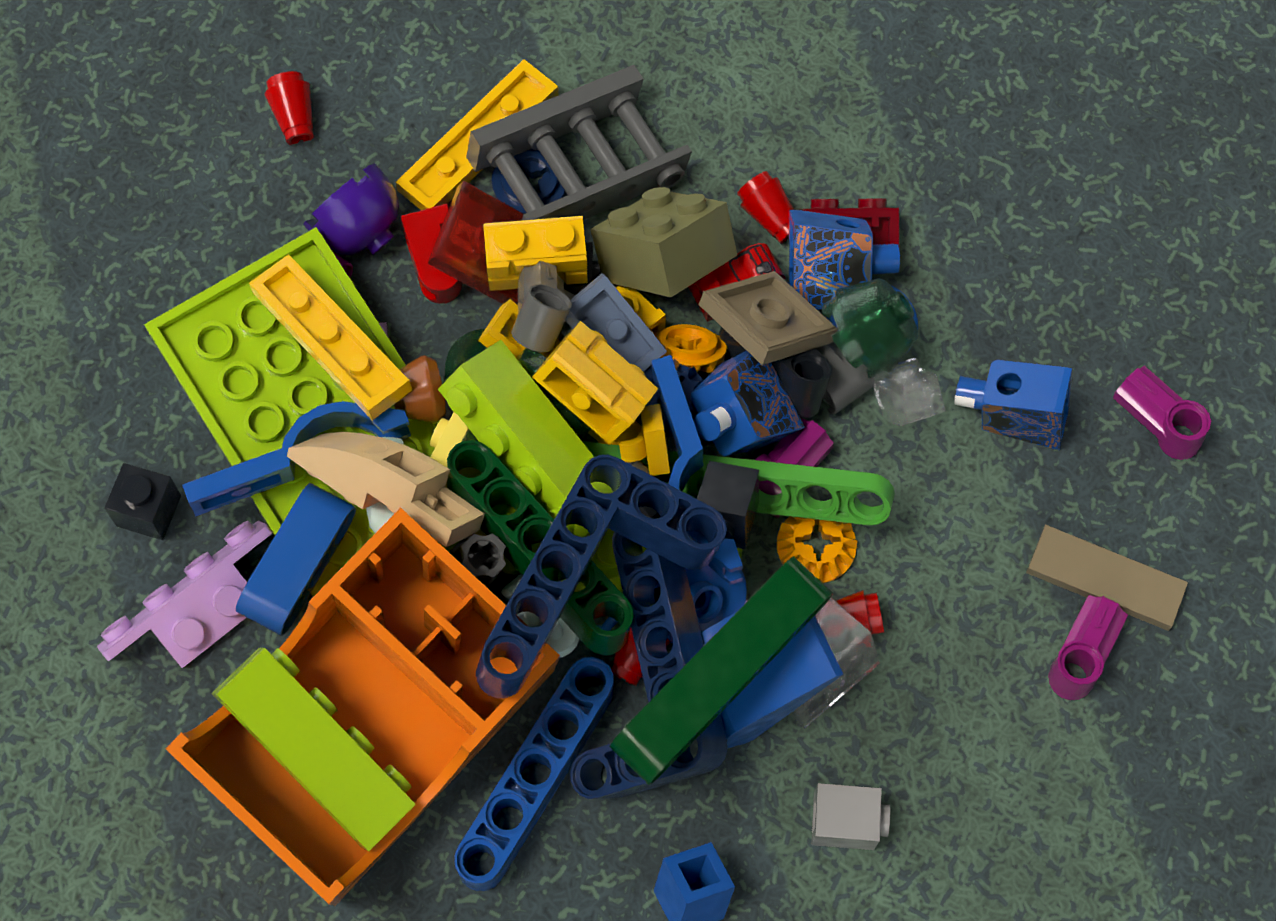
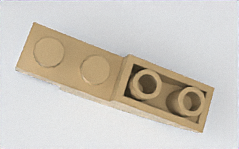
[287,432,484,547]

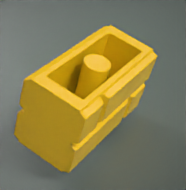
[483,216,587,291]
[532,321,658,445]

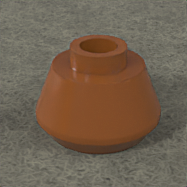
[394,355,446,423]

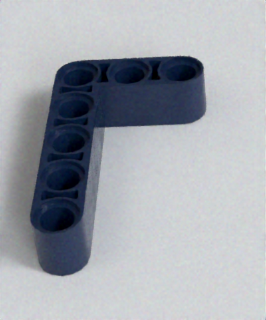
[476,455,727,698]
[570,532,728,799]

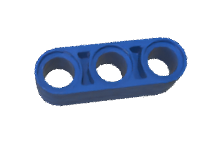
[235,483,356,636]

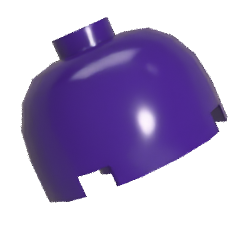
[303,163,399,256]

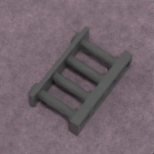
[466,65,692,221]

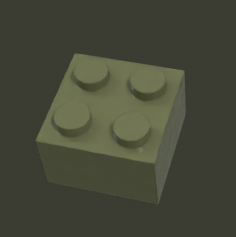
[590,187,737,297]

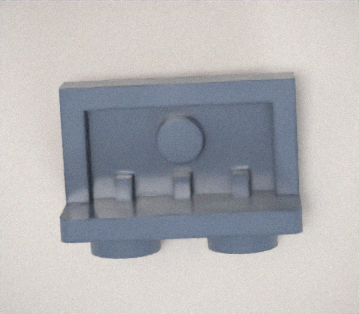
[560,273,667,372]

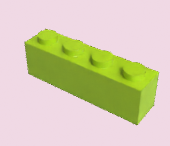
[438,340,613,537]
[211,648,416,851]

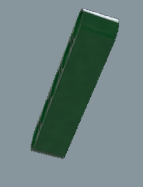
[446,440,633,655]
[609,556,833,785]

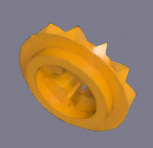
[654,324,727,373]
[777,516,858,583]

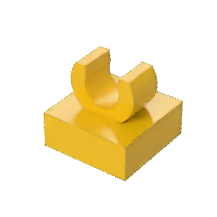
[618,404,670,476]

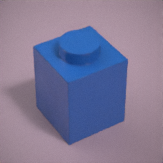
[654,842,735,921]

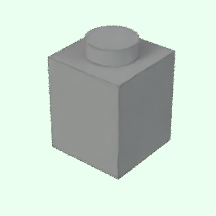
[811,783,890,850]

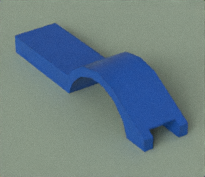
[651,355,743,584]
[182,401,411,516]

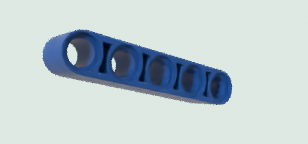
[454,657,614,891]

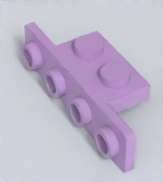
[97,521,273,668]

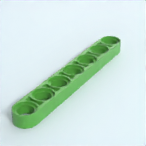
[582,441,895,525]

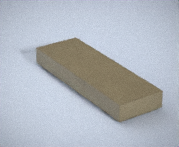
[1026,525,1188,631]

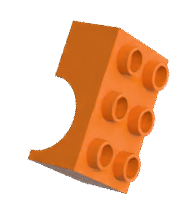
[166,507,560,906]

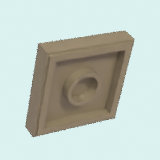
[699,271,838,365]

